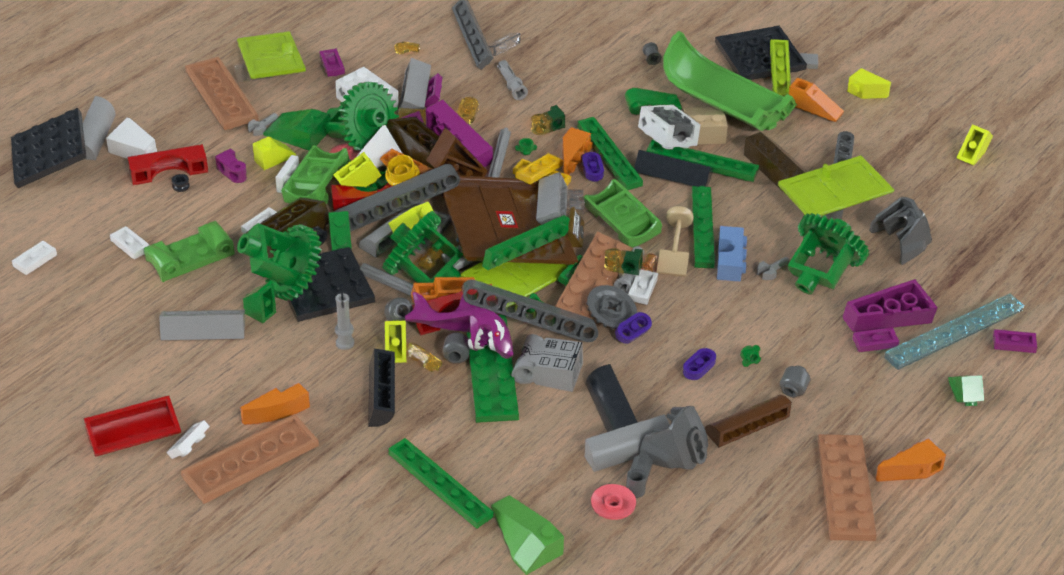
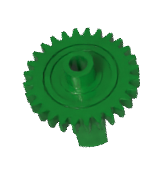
[323,82,399,152]
[382,211,463,283]
[788,213,870,295]
[237,223,322,301]

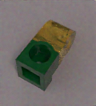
[531,105,565,135]
[605,248,643,276]

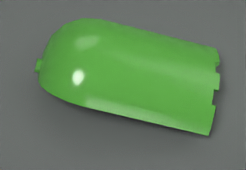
[663,31,797,131]

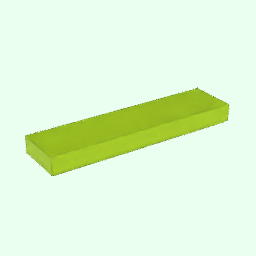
[770,39,791,97]

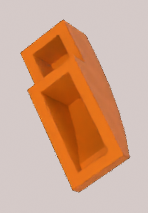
[411,277,475,304]
[240,383,310,425]

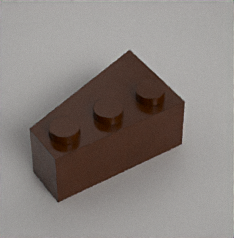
[426,128,488,177]

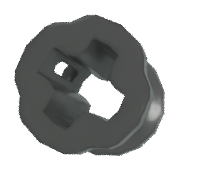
[642,42,662,65]

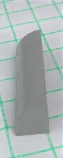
[398,58,431,116]
[83,96,116,160]
[536,172,568,225]
[359,201,425,258]
[159,310,245,340]
[585,414,670,472]

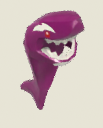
[405,292,514,359]

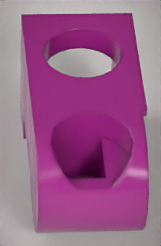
[215,148,247,183]

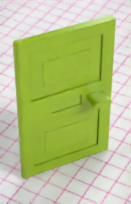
[237,31,306,79]
[778,155,895,216]
[461,261,570,307]

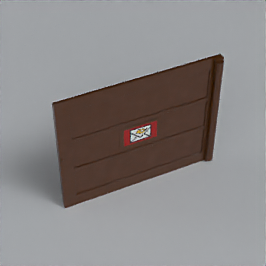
[443,175,578,265]

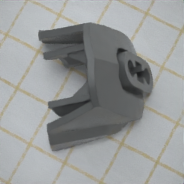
[869,196,932,265]
[639,406,708,469]

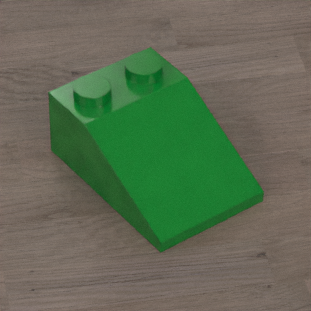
[263,109,329,151]

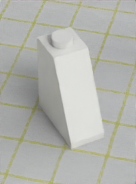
[106,118,157,159]
[357,125,402,172]

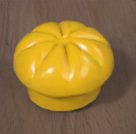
[385,155,420,186]

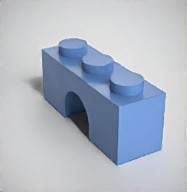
[717,226,747,282]

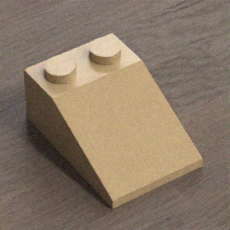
[683,107,728,144]

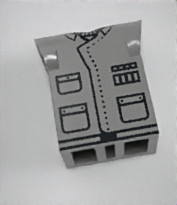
[512,334,583,392]

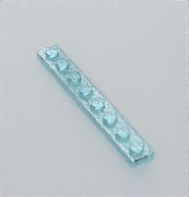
[884,293,1024,370]

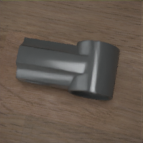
[626,453,653,498]

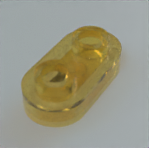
[457,97,479,124]
[417,247,444,271]
[406,342,443,372]

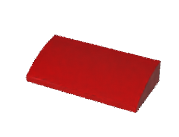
[84,395,182,457]

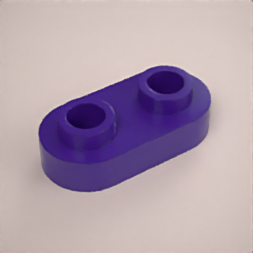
[582,152,604,182]
[615,312,652,344]
[683,348,716,380]

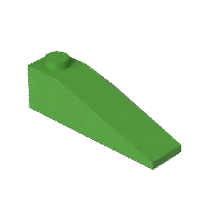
[491,495,564,575]

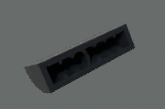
[634,150,714,187]
[368,348,395,427]
[586,364,638,432]

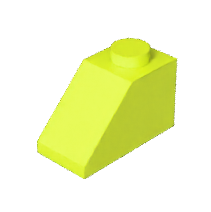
[847,68,891,99]
[956,124,993,166]
[253,137,296,170]
[333,152,382,187]
[388,202,433,232]
[385,321,407,363]

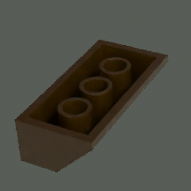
[386,117,440,169]
[744,132,808,193]
[244,197,329,258]

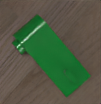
[624,88,682,115]

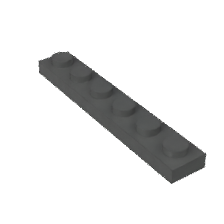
[452,0,494,70]

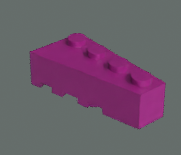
[426,99,493,167]
[842,279,938,332]

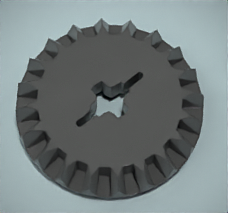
[586,285,637,330]

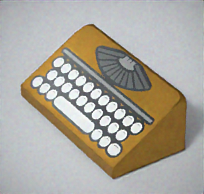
[568,207,585,248]

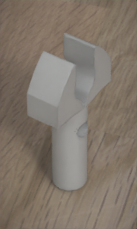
[248,113,278,136]
[757,257,790,280]

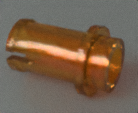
[641,253,658,272]

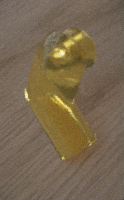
[395,41,420,54]

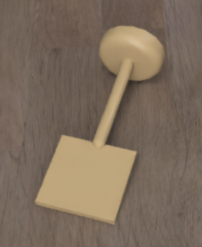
[656,206,694,277]

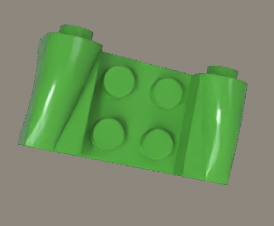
[281,145,351,204]
[584,179,662,248]
[144,221,235,282]

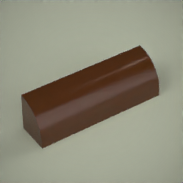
[705,394,792,448]

